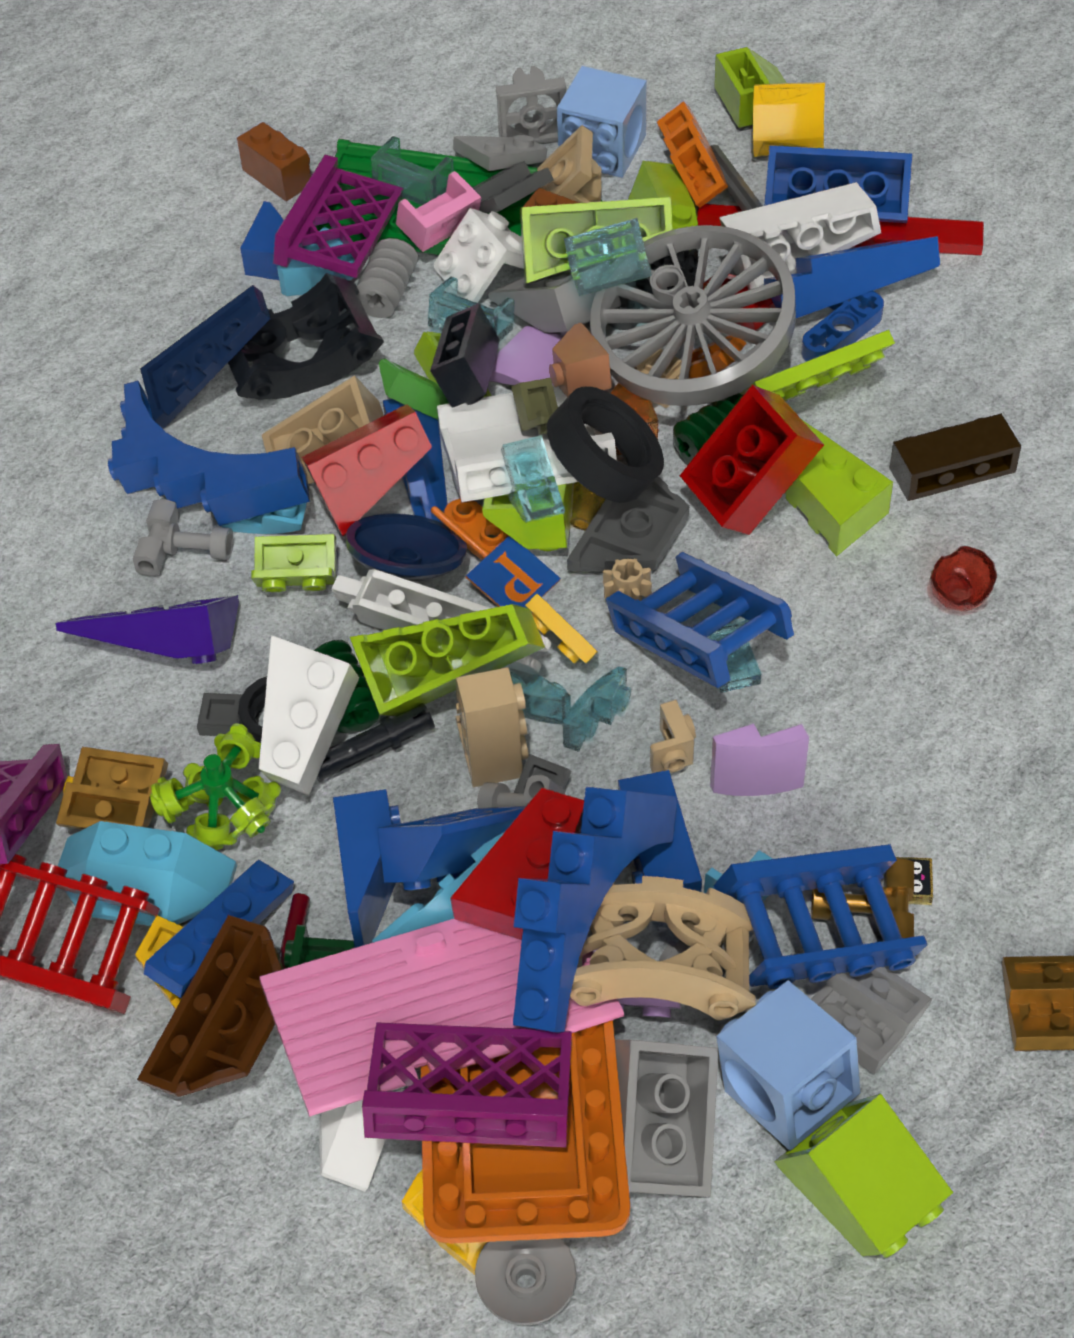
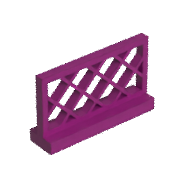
[273,154,404,278]
[0,744,67,864]
[362,1022,572,1147]

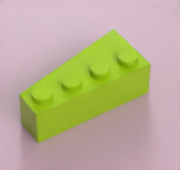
[350,604,545,716]

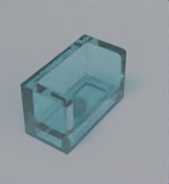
[371,136,454,205]
[564,218,652,296]
[428,276,515,342]

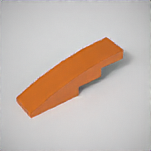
[657,101,728,208]

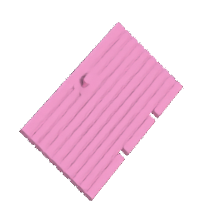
[259,919,624,1117]

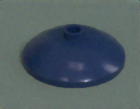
[346,513,467,582]

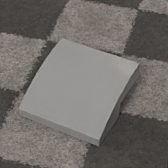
[811,967,932,1074]

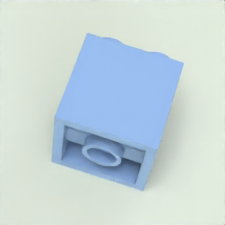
[557,66,647,178]
[716,980,861,1151]

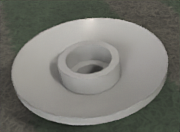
[475,1238,576,1325]

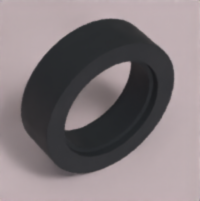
[547,386,664,503]

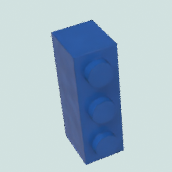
[618,770,702,892]

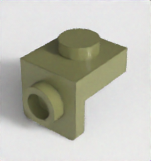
[511,378,558,435]

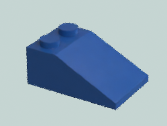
[333,789,401,948]

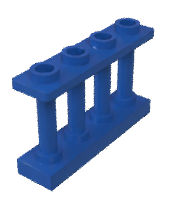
[606,552,794,688]
[713,844,928,989]

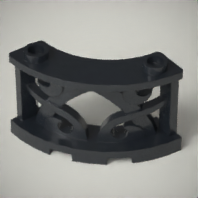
[228,273,384,400]

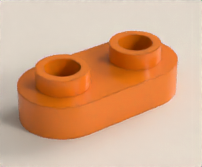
[444,499,509,560]

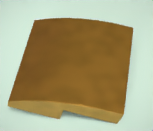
[56,746,168,830]
[1002,956,1074,1051]

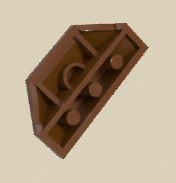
[137,915,283,1097]

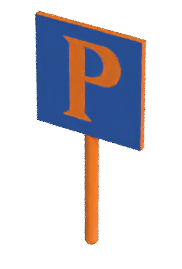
[431,506,561,608]

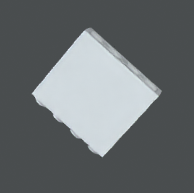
[437,385,617,502]

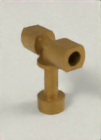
[811,859,914,938]

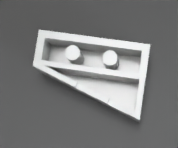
[259,635,359,795]

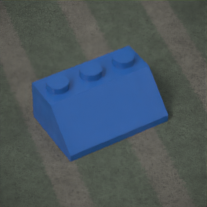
[377,806,526,890]

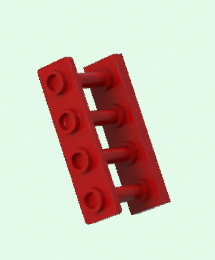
[0,854,160,1014]

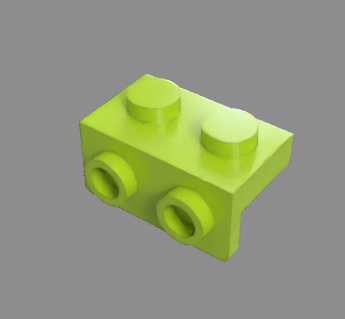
[251,534,337,592]

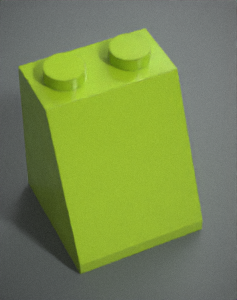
[774,1093,954,1258]

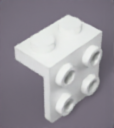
[434,208,524,307]

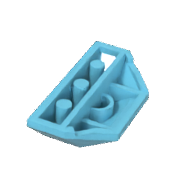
[58,821,237,926]

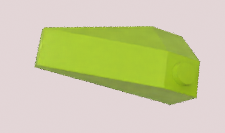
[482,483,573,552]

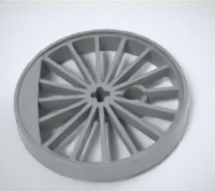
[590,225,796,406]

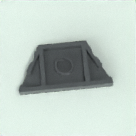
[567,476,690,572]

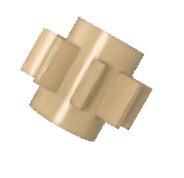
[603,558,652,601]

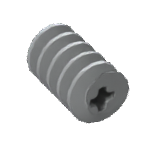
[357,238,419,318]

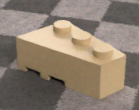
[456,667,529,788]

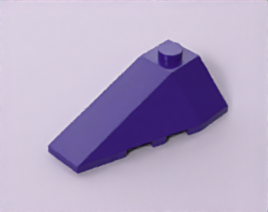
[55,595,239,664]

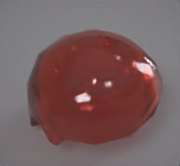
[929,546,998,612]

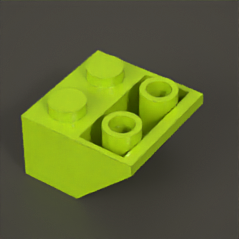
[714,47,787,128]

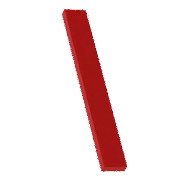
[697,204,984,255]

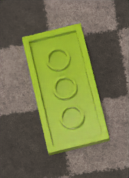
[740,330,895,401]

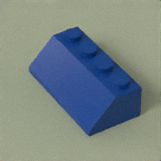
[764,145,912,223]

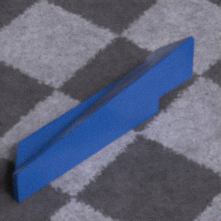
[764,236,940,318]
[383,399,448,523]

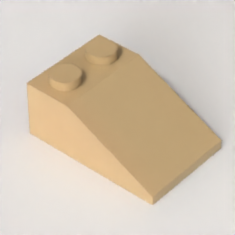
[262,375,384,484]

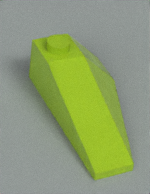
[619,161,698,257]

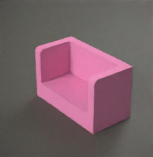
[396,171,481,252]

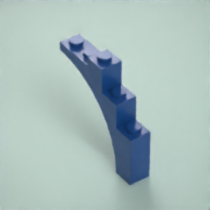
[108,381,310,526]
[513,787,677,1032]

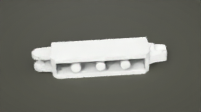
[331,569,551,675]

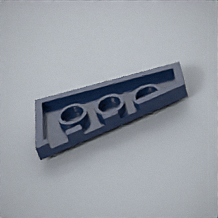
[140,285,270,428]

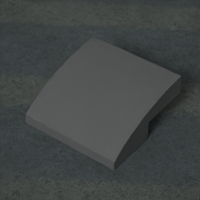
[472,161,554,213]

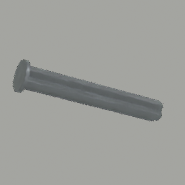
[711,145,763,211]

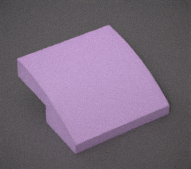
[489,325,563,385]
[710,724,809,796]

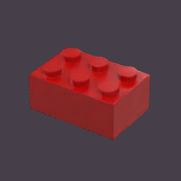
[679,385,824,535]

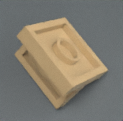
[537,125,602,203]

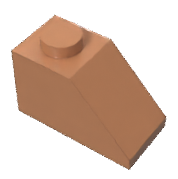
[549,323,612,397]

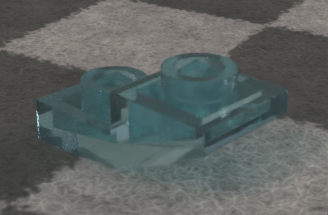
[562,666,631,752]
[510,672,571,725]

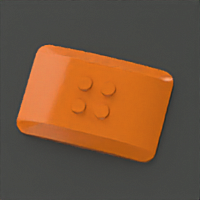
[421,1020,630,1244]

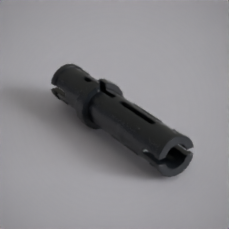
[317,703,435,782]

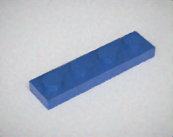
[144,859,294,998]

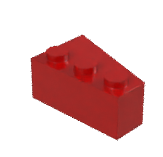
[450,788,584,940]

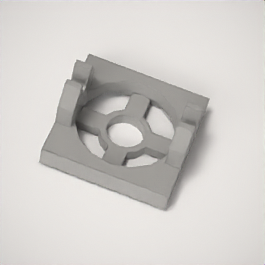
[496,66,566,144]

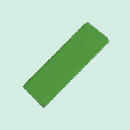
[378,358,449,420]

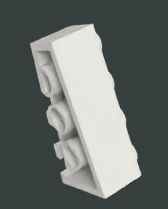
[719,182,881,290]

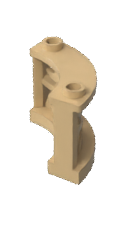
[570,876,756,1021]

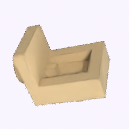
[650,700,696,773]

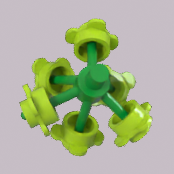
[150,723,281,850]

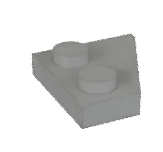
[453,135,547,171]

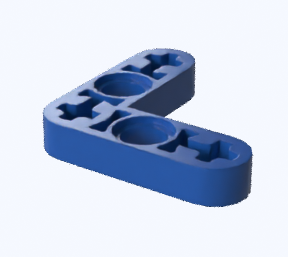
[801,291,884,362]

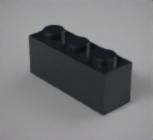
[430,303,500,408]

